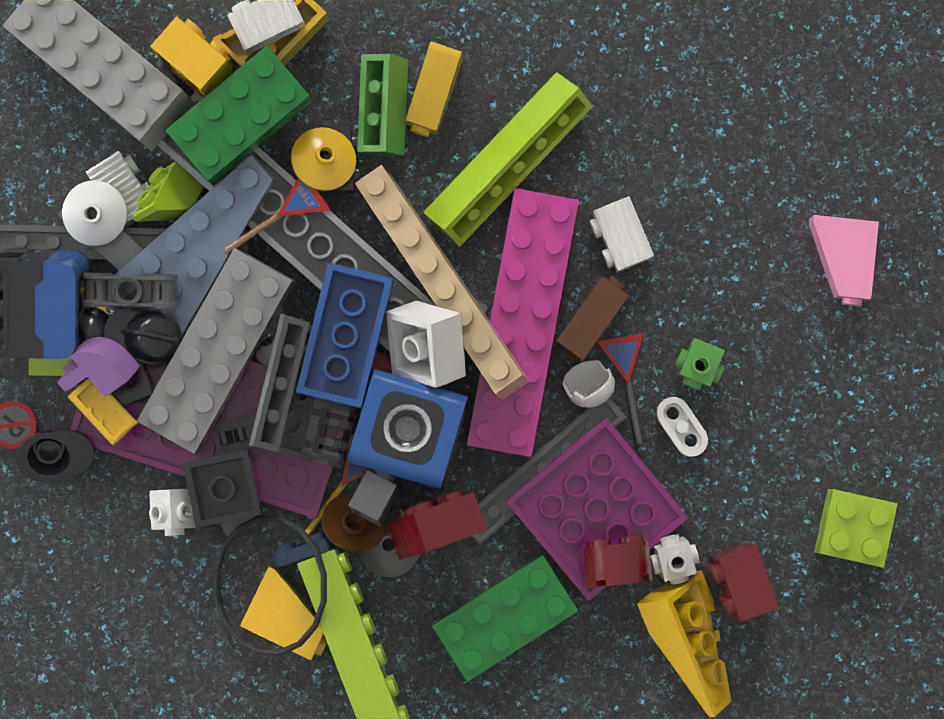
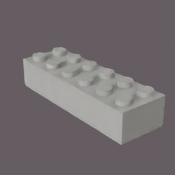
[2,0,194,152]
[137,248,295,454]

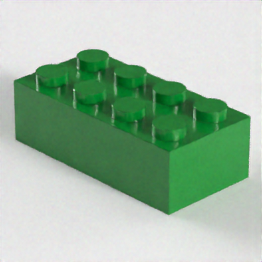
[165,45,312,185]
[432,555,578,682]

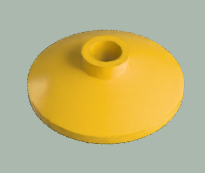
[291,128,356,191]

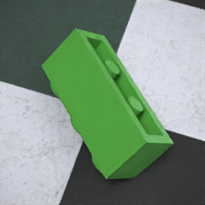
[357,54,408,156]

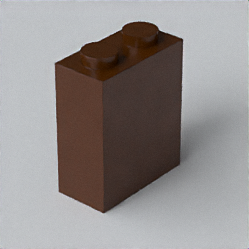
[554,276,629,363]

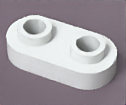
[656,397,708,457]

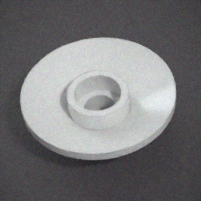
[62,181,127,246]

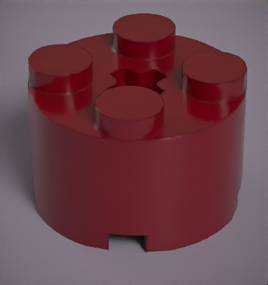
[582,535,653,588]

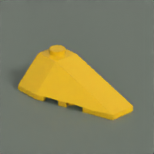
[637,571,731,718]

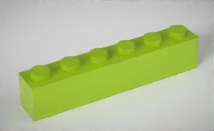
[423,72,593,247]

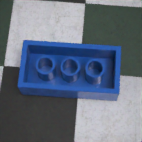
[296,262,394,410]

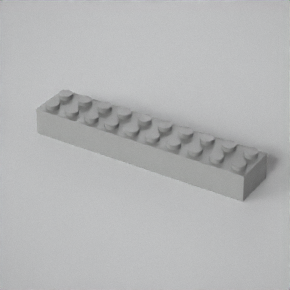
[157,92,436,352]

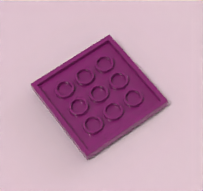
[505,417,689,601]

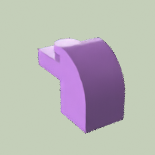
[57,337,140,397]

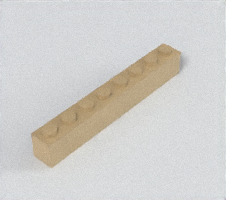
[355,165,530,400]

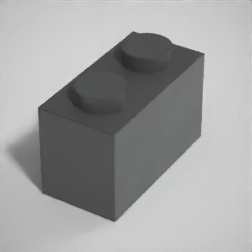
[348,470,399,527]

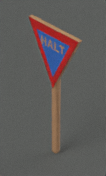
[224,178,330,254]

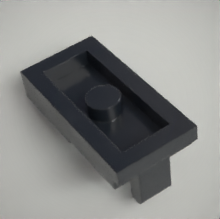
[215,414,256,455]

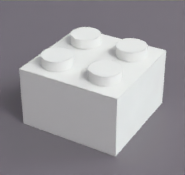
[386,301,466,388]

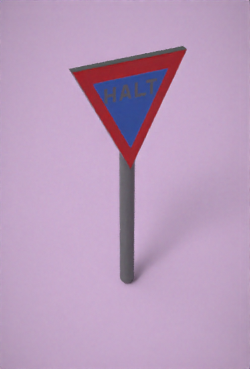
[596,333,644,445]

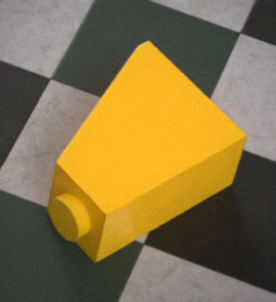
[406,41,462,137]
[240,566,327,660]

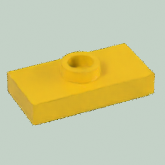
[67,378,138,445]

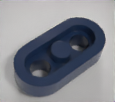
[272,532,338,568]

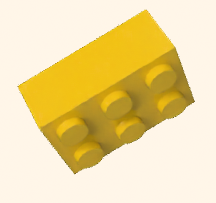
[150,16,234,98]

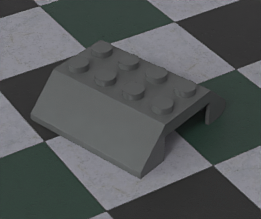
[249,314,357,469]

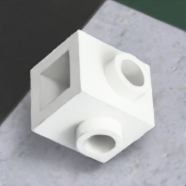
[149,489,196,536]
[650,535,700,584]

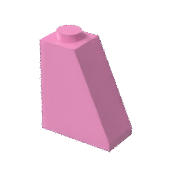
[809,215,879,307]

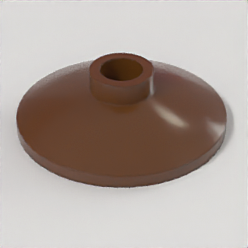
[322,494,387,552]

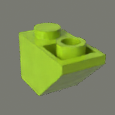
[132,162,204,222]

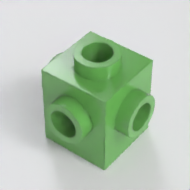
[675,338,725,391]

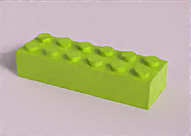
[297,548,410,719]

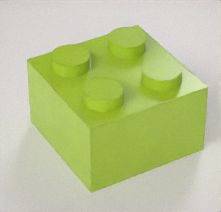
[814,489,898,568]

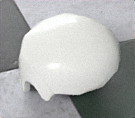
[562,360,615,408]

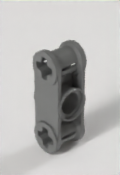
[83,273,178,309]

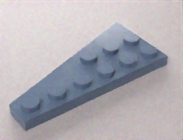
[115,155,274,336]

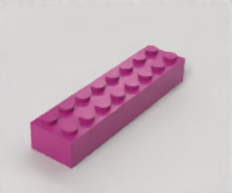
[467,188,579,458]

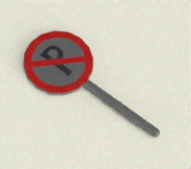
[0,401,37,449]

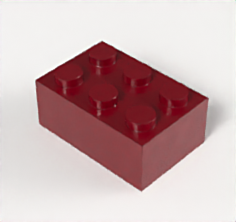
[386,490,487,560]
[706,542,779,622]

